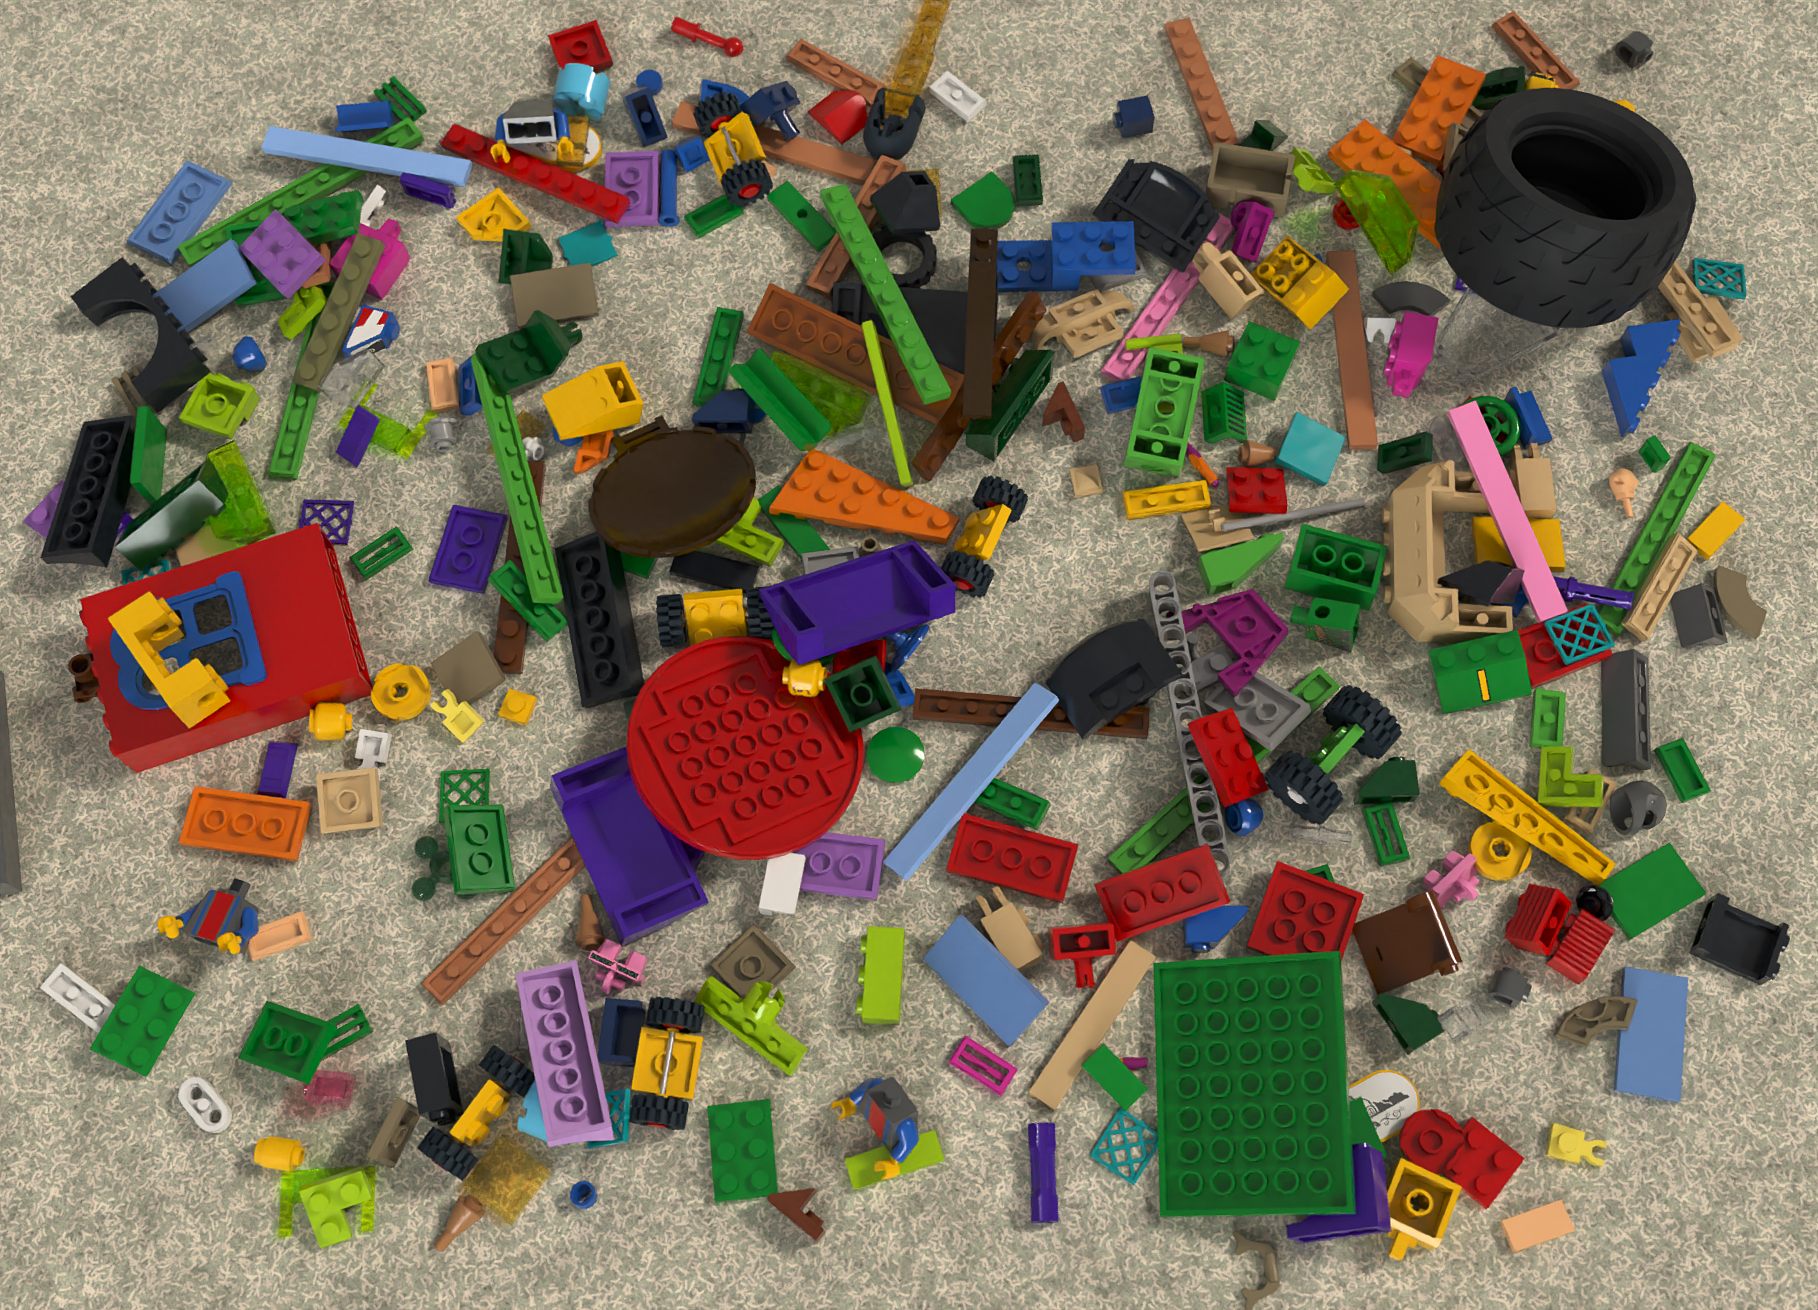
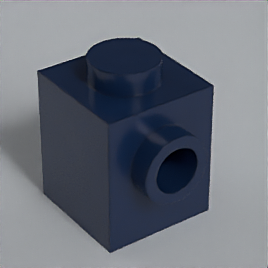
[1112,95,1155,138]

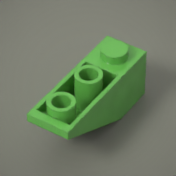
[1197,533,1284,596]

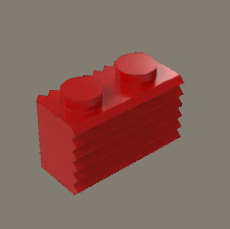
[1504,883,1572,955]
[1546,909,1615,985]

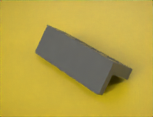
[1601,649,1651,770]

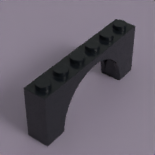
[70,257,211,412]

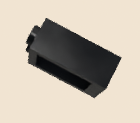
[405,1032,464,1126]

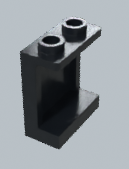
[1689,893,1790,985]

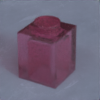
[303,1070,356,1108]

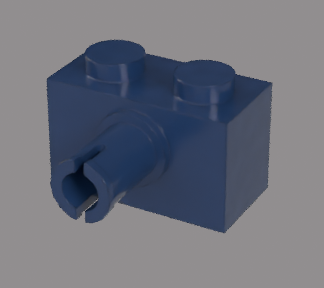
[740,81,801,142]

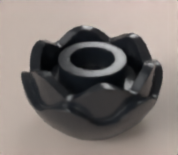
[1576,885,1614,921]

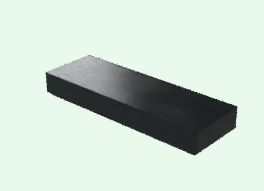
[669,550,760,594]

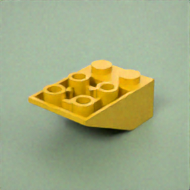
[1250,235,1349,330]
[542,361,644,440]

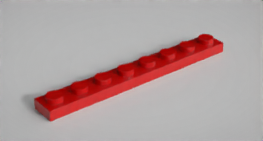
[440,123,631,224]

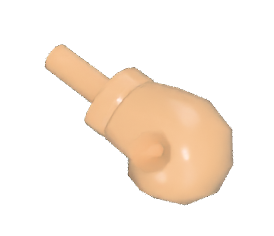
[1609,468,1638,518]

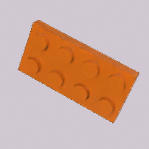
[1391,55,1486,165]
[179,786,312,862]

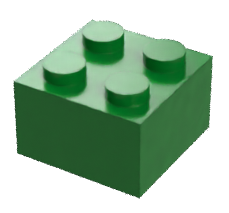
[1224,321,1300,401]

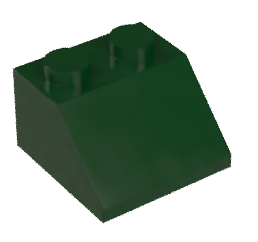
[824,656,901,732]

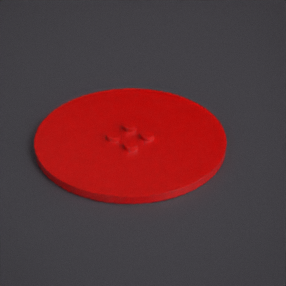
[626,636,864,860]

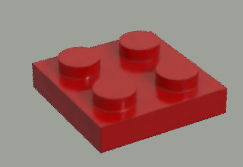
[548,20,614,72]
[1226,467,1288,514]
[1441,1117,1525,1209]

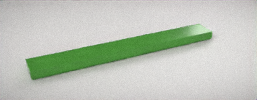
[268,282,335,480]
[1594,442,1716,637]

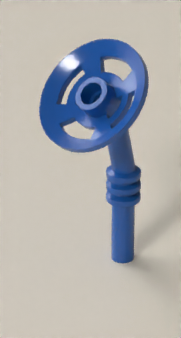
[883,624,930,672]

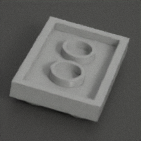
[1204,672,1311,751]

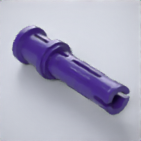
[1553,576,1634,610]

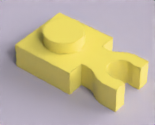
[430,689,486,743]
[1545,1123,1607,1167]

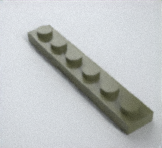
[292,233,386,393]

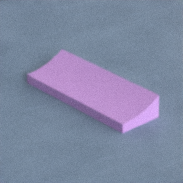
[515,960,614,1147]

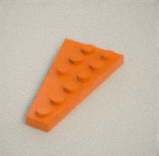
[769,449,959,544]

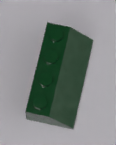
[964,350,1055,462]
[115,458,229,571]

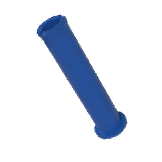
[658,149,680,226]

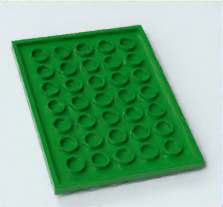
[1153,951,1356,1218]

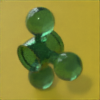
[411,836,476,901]

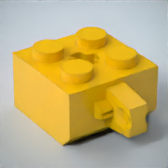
[1386,1158,1462,1261]

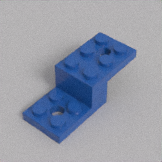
[997,221,1136,292]

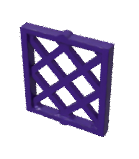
[299,499,354,545]

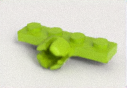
[714,497,784,567]
[694,976,809,1076]

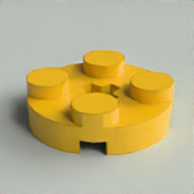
[371,663,431,722]
[1468,820,1532,881]

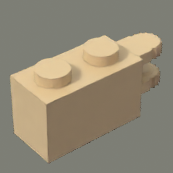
[1192,242,1264,320]
[1507,443,1557,519]
[975,885,1045,972]

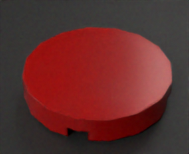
[1399,1109,1465,1175]

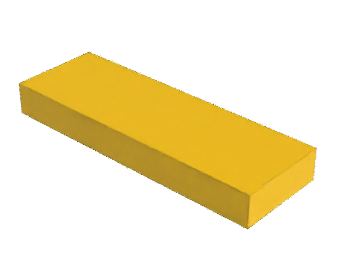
[1122,480,1211,520]

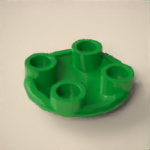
[867,727,925,783]

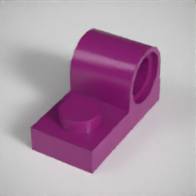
[1230,201,1274,263]

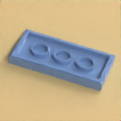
[126,161,232,265]
[154,239,257,332]
[923,915,1050,1047]
[1614,967,1688,1102]

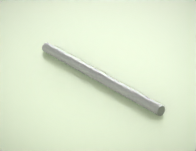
[1221,498,1365,532]

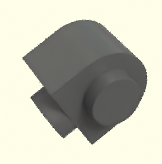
[1615,31,1654,69]
[1487,967,1532,1009]

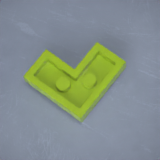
[1289,147,1339,194]
[277,284,327,340]
[1538,746,1604,807]
[299,1166,373,1248]

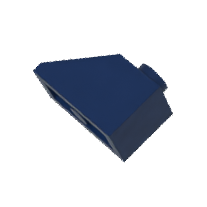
[620,84,668,147]
[692,388,756,433]

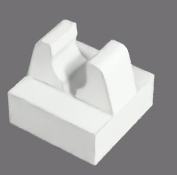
[1363,317,1396,343]

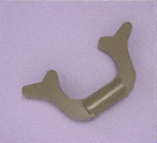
[1232,1230,1280,1310]

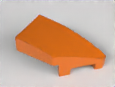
[573,430,615,474]

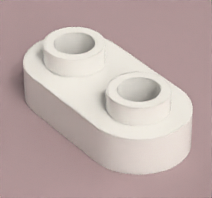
[178,1077,232,1133]

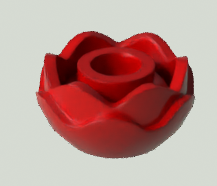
[1332,198,1366,230]

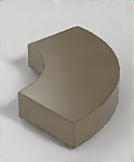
[1713,565,1767,639]
[1555,996,1638,1048]

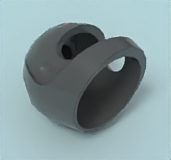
[1610,780,1667,836]

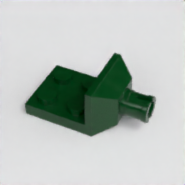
[475,310,583,396]

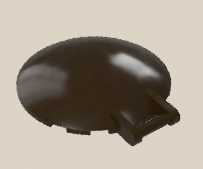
[588,415,757,558]

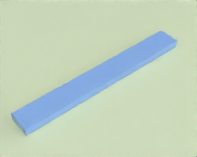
[261,126,473,187]
[883,682,1059,882]

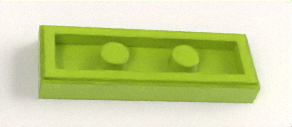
[845,1130,945,1191]

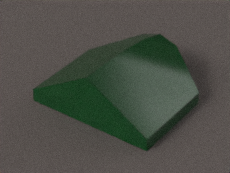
[1472,66,1526,110]
[498,229,553,285]

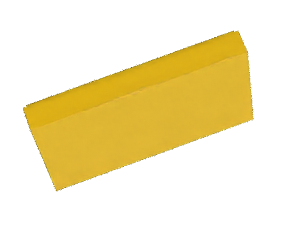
[1471,516,1566,573]

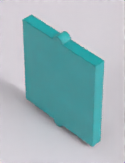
[558,220,618,267]

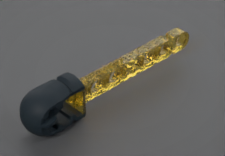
[863,0,952,160]

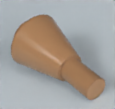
[1183,330,1235,358]
[1238,440,1279,467]
[575,894,606,951]
[434,1195,484,1252]

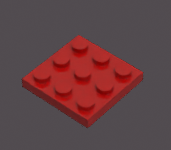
[1246,861,1364,961]

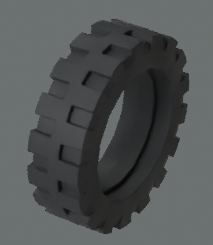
[872,225,937,289]

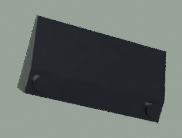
[832,282,999,374]

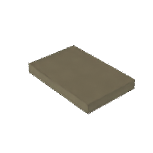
[510,263,599,329]

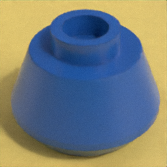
[231,336,267,372]
[1225,798,1264,837]

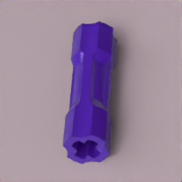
[1028,1122,1059,1223]

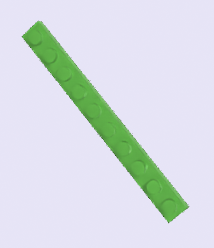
[177,117,424,267]
[820,184,951,405]
[471,353,563,604]
[1107,667,1340,874]

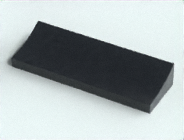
[41,415,136,568]
[555,531,645,708]

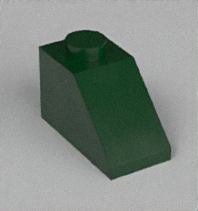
[1354,757,1420,805]
[1372,993,1444,1055]

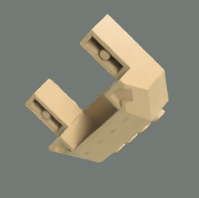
[1381,460,1513,644]

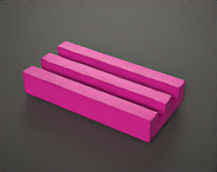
[949,1035,1018,1097]

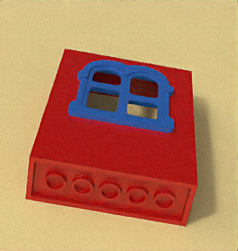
[79,522,373,773]

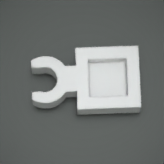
[355,729,392,779]

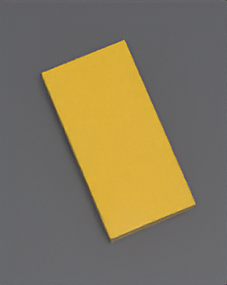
[1687,501,1746,560]

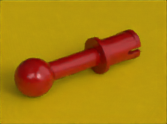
[671,16,744,57]

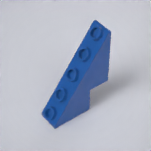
[1602,319,1681,437]

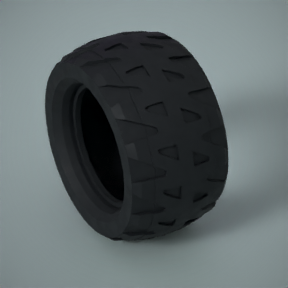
[1434,88,1697,328]

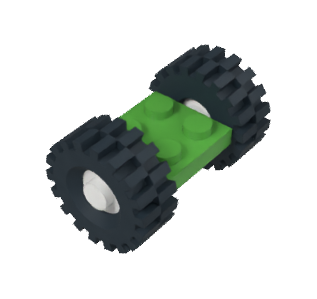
[1264,685,1402,825]

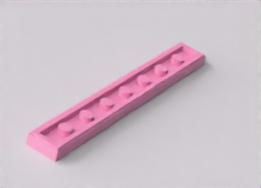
[1101,211,1237,382]
[1447,401,1568,623]

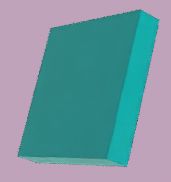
[1274,412,1346,486]

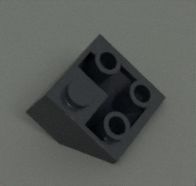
[869,171,940,234]
[1437,560,1525,607]

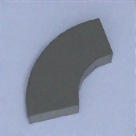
[1371,281,1450,316]

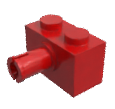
[1047,922,1116,988]

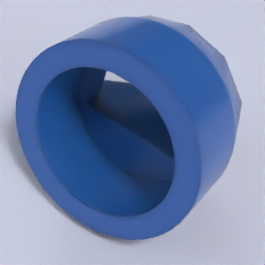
[570,1181,598,1209]

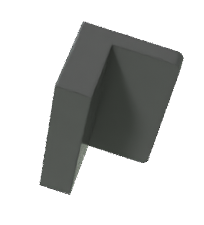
[1670,583,1728,648]

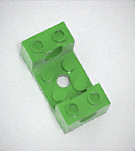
[1123,347,1205,478]

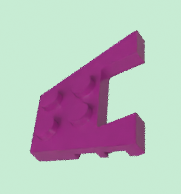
[1166,589,1288,698]

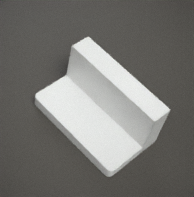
[759,853,806,916]

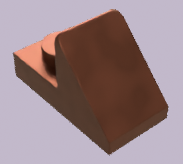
[1042,381,1085,443]
[766,1188,826,1242]

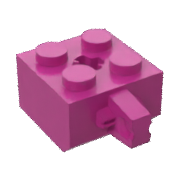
[329,218,410,300]
[1383,311,1439,398]

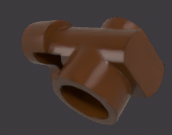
[68,653,100,703]

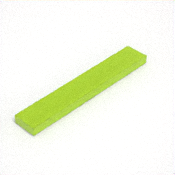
[861,320,915,488]

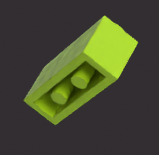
[856,926,905,1025]

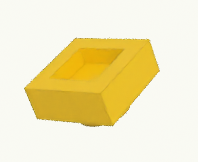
[498,688,538,726]

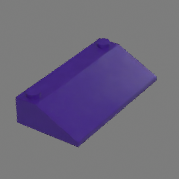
[759,540,955,665]
[550,747,709,946]

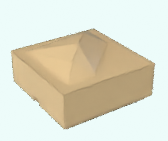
[1069,464,1103,498]

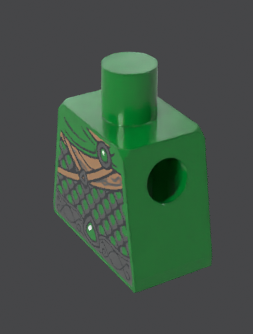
[1290,597,1360,653]

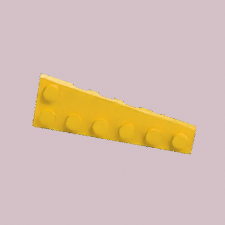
[1439,749,1616,886]

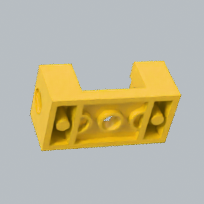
[108,591,230,729]

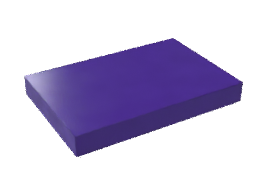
[428,504,508,594]

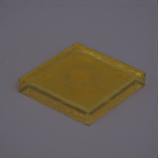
[462,1134,552,1226]

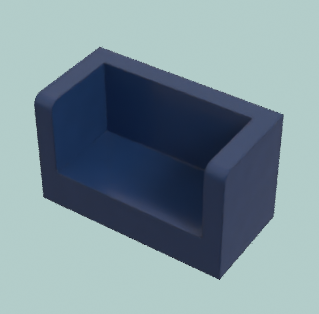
[597,998,646,1067]

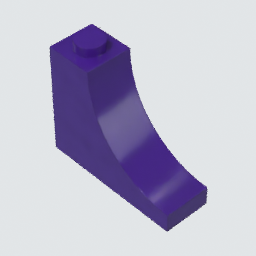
[1286,1143,1392,1244]

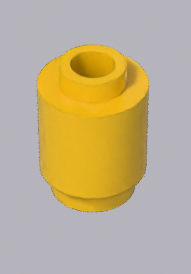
[254,1136,305,1172]

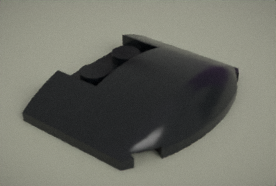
[1092,159,1220,273]
[1045,618,1182,740]

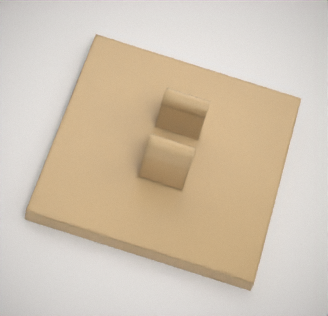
[1181,504,1254,552]

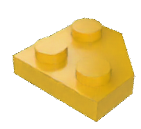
[456,187,532,242]

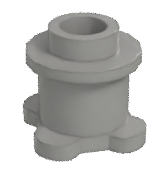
[424,417,457,451]

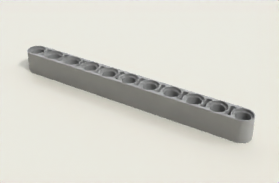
[1149,571,1230,881]

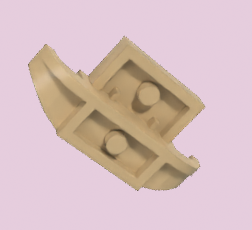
[1032,289,1135,359]

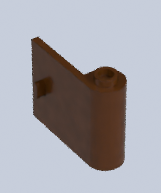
[1352,891,1463,995]

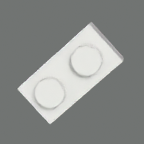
[929,71,986,122]
[360,184,386,226]

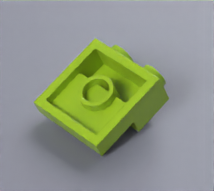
[179,373,260,440]

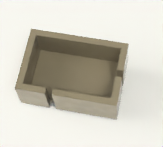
[1205,142,1295,218]

